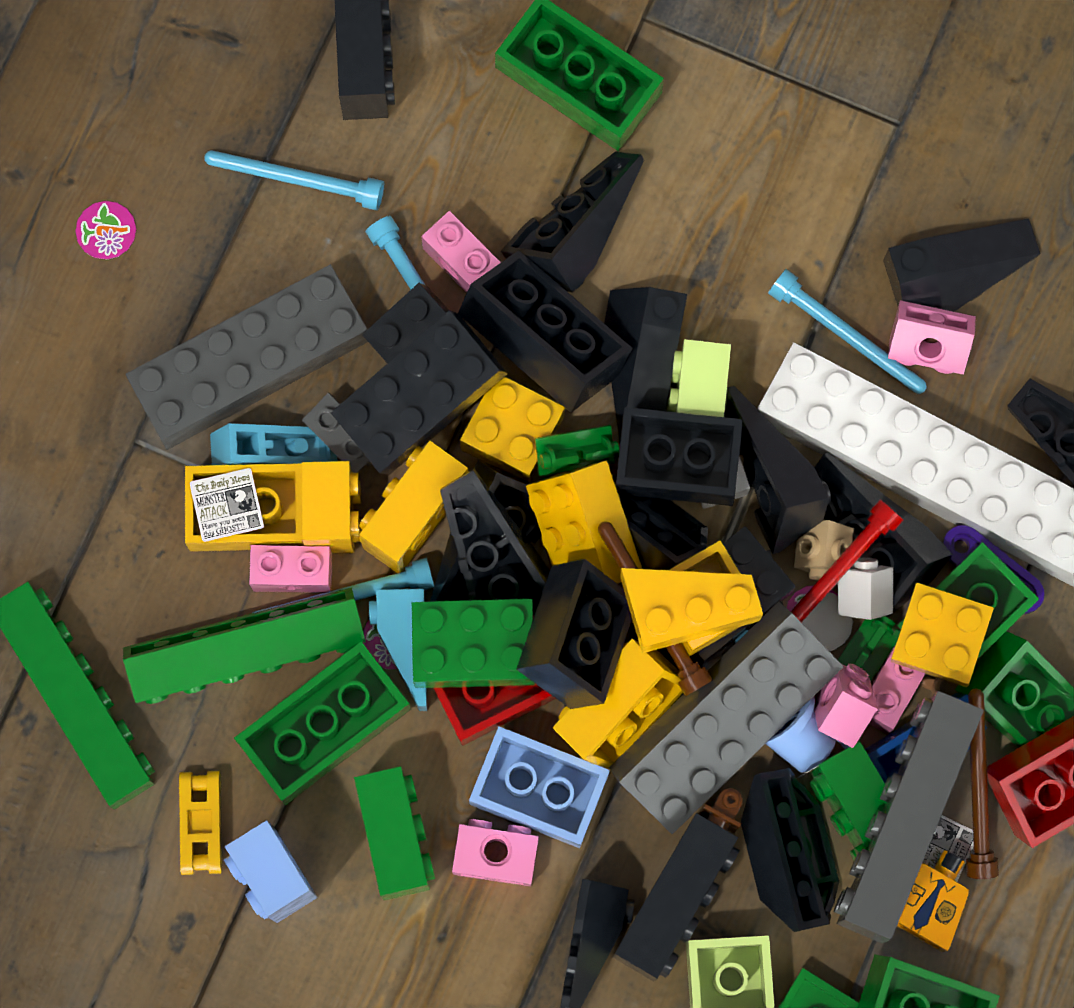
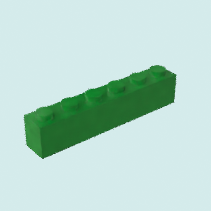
[0,582,155,810]
[123,587,366,704]

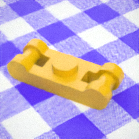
[179,771,222,875]

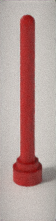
[791,500,904,623]

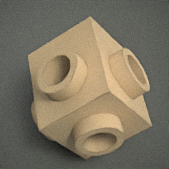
[794,520,854,580]

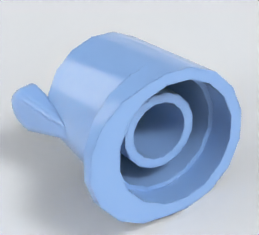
[765,696,849,773]

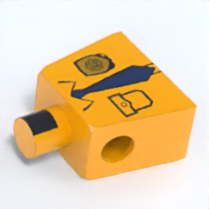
[897,850,969,952]

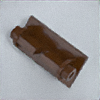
[699,788,743,834]

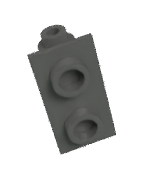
[302,392,372,473]

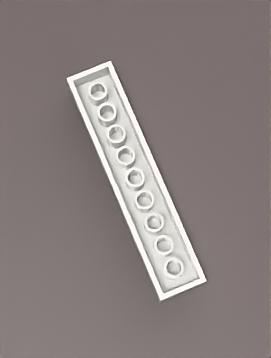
[758,342,1074,587]

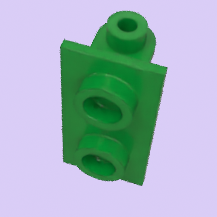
[535,425,620,476]
[838,616,900,681]

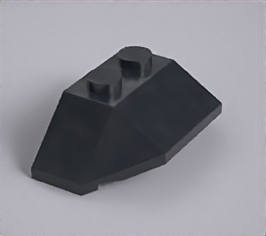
[611,474,708,570]
[740,768,839,932]

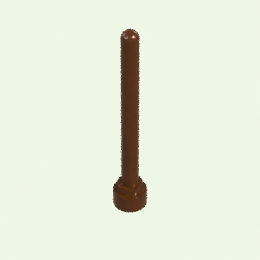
[598,521,713,697]
[966,688,999,879]

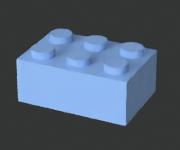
[469,726,610,849]
[224,820,318,923]

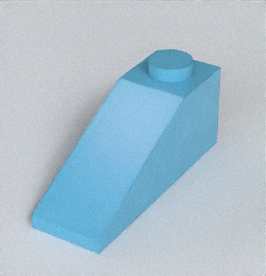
[210,423,337,465]
[369,589,427,711]

